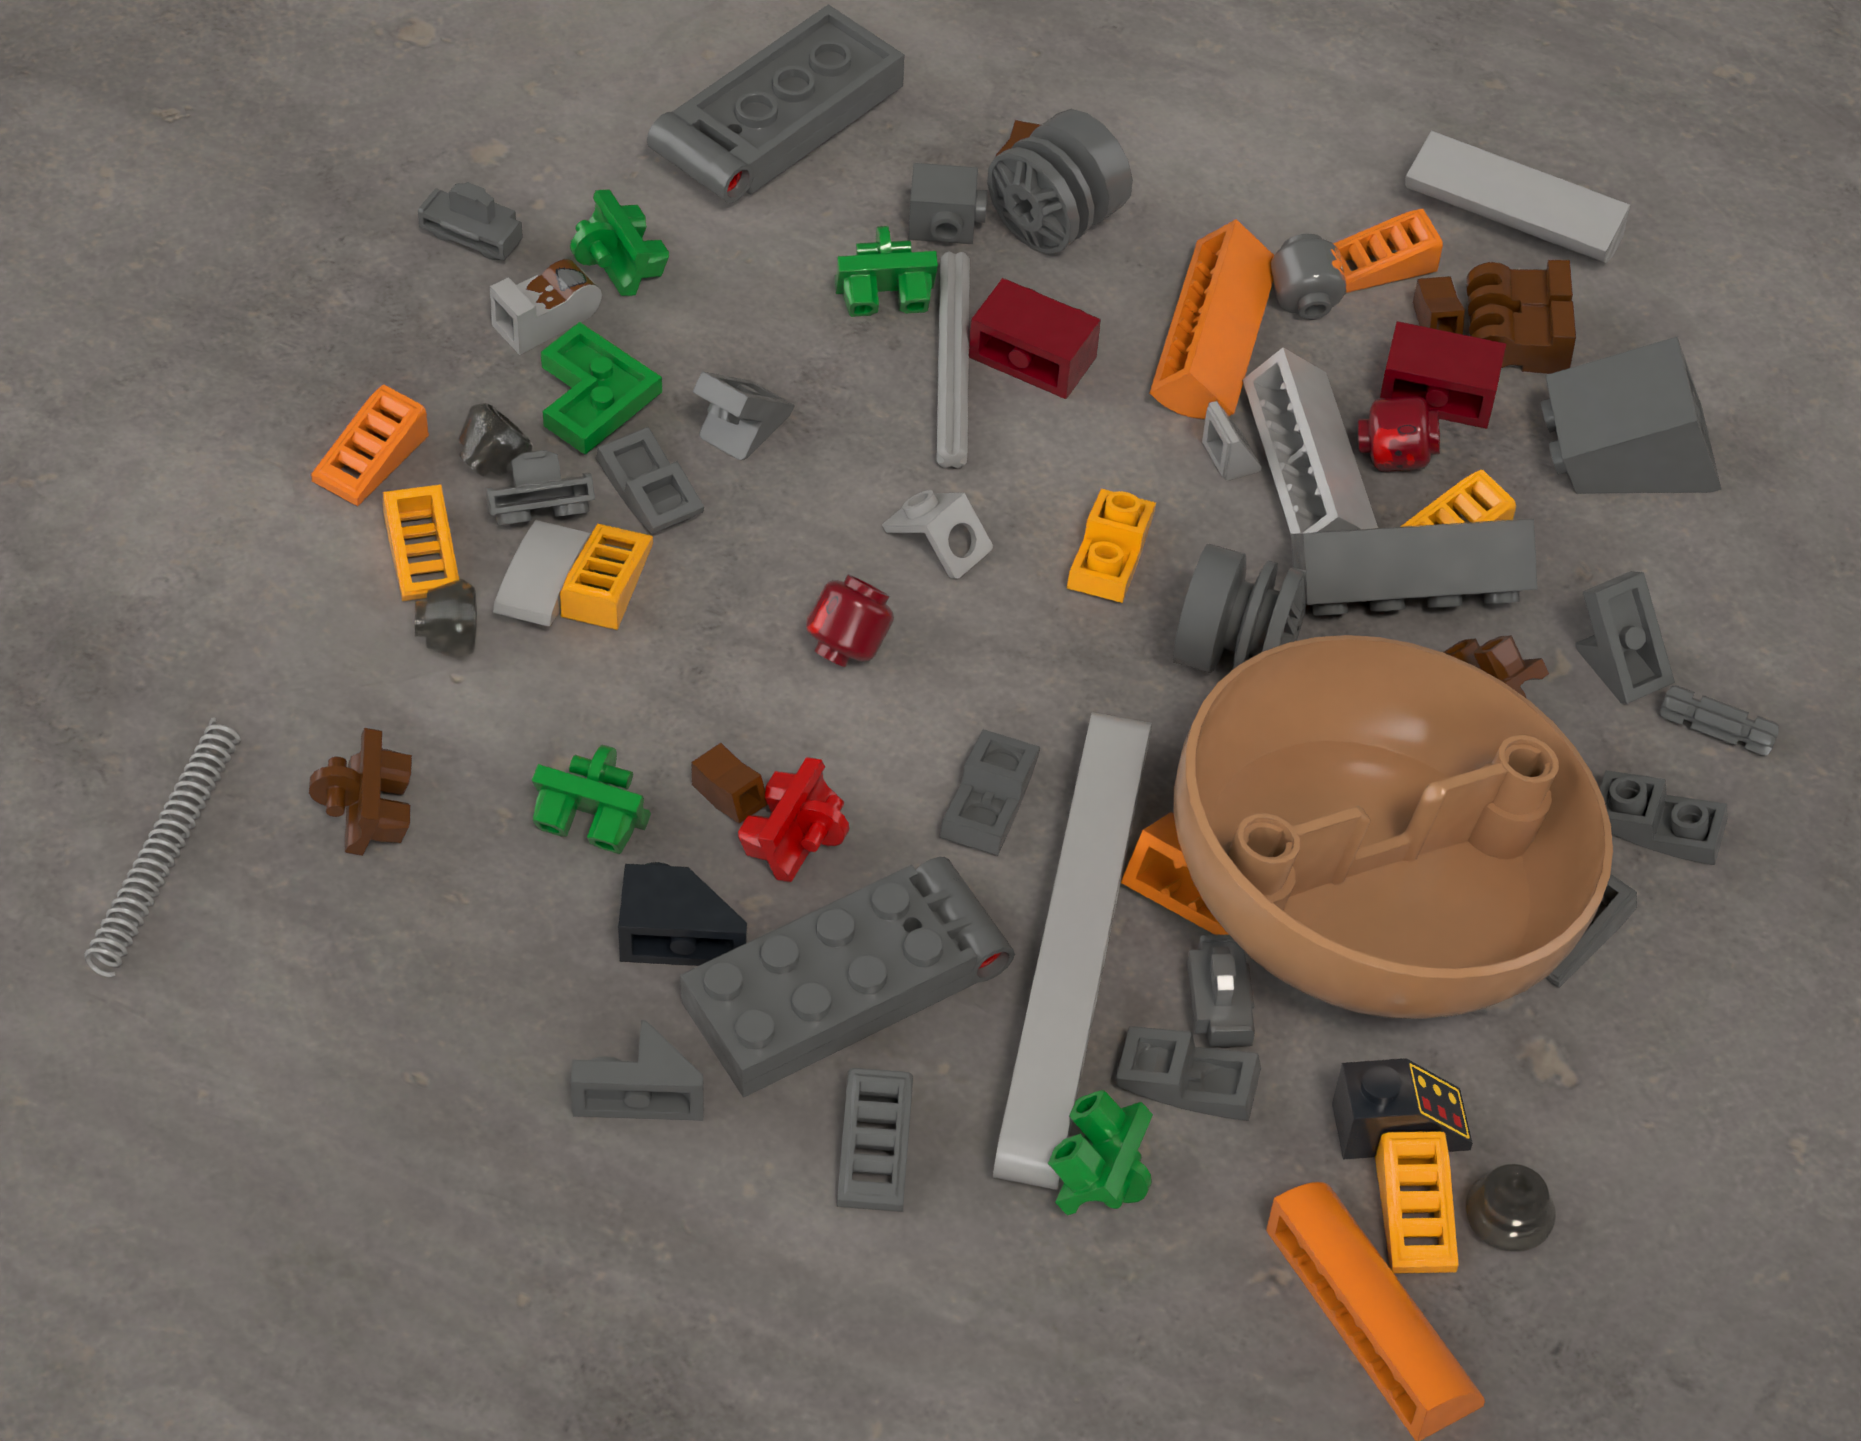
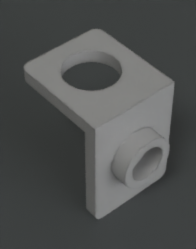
[882,490,993,579]

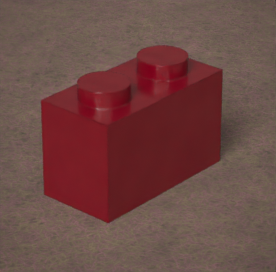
[969,278,1101,399]
[1380,321,1506,429]

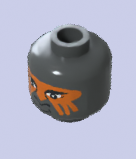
[1271,234,1346,319]

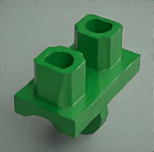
[570,189,669,296]
[835,226,938,317]
[532,744,651,854]
[1048,1090,1153,1216]

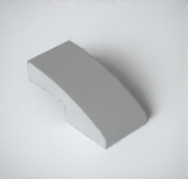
[493,520,591,627]

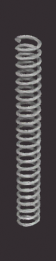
[84,718,241,977]

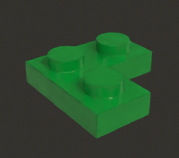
[541,322,662,455]

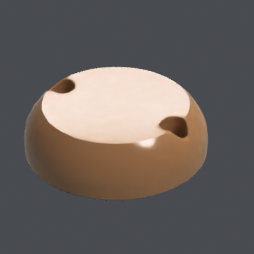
[1173,635,1613,1019]

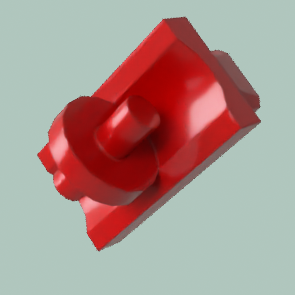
[738,757,850,882]

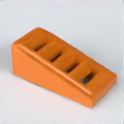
[1333,208,1443,293]
[311,385,429,507]

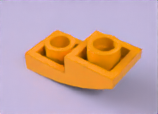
[1067,488,1156,603]

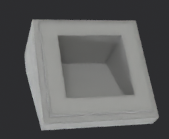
[1202,401,1262,481]

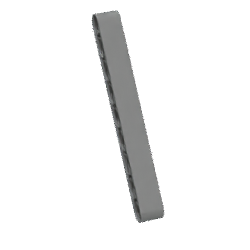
[993,712,1152,1190]

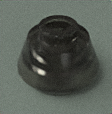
[458,403,533,477]
[415,579,477,661]
[1465,1164,1556,1252]

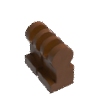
[1466,260,1576,374]

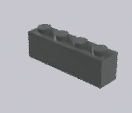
[1291,519,1538,615]

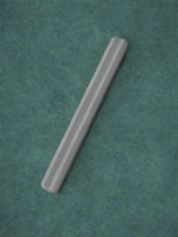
[937,251,970,469]

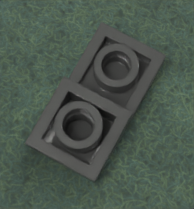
[1600,770,1728,865]

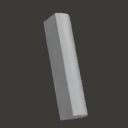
[1405,130,1630,263]
[1243,347,1378,534]

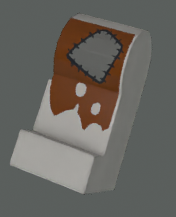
[490,259,602,355]

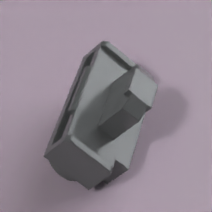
[418,182,523,261]
[485,450,595,525]
[1187,934,1255,1048]

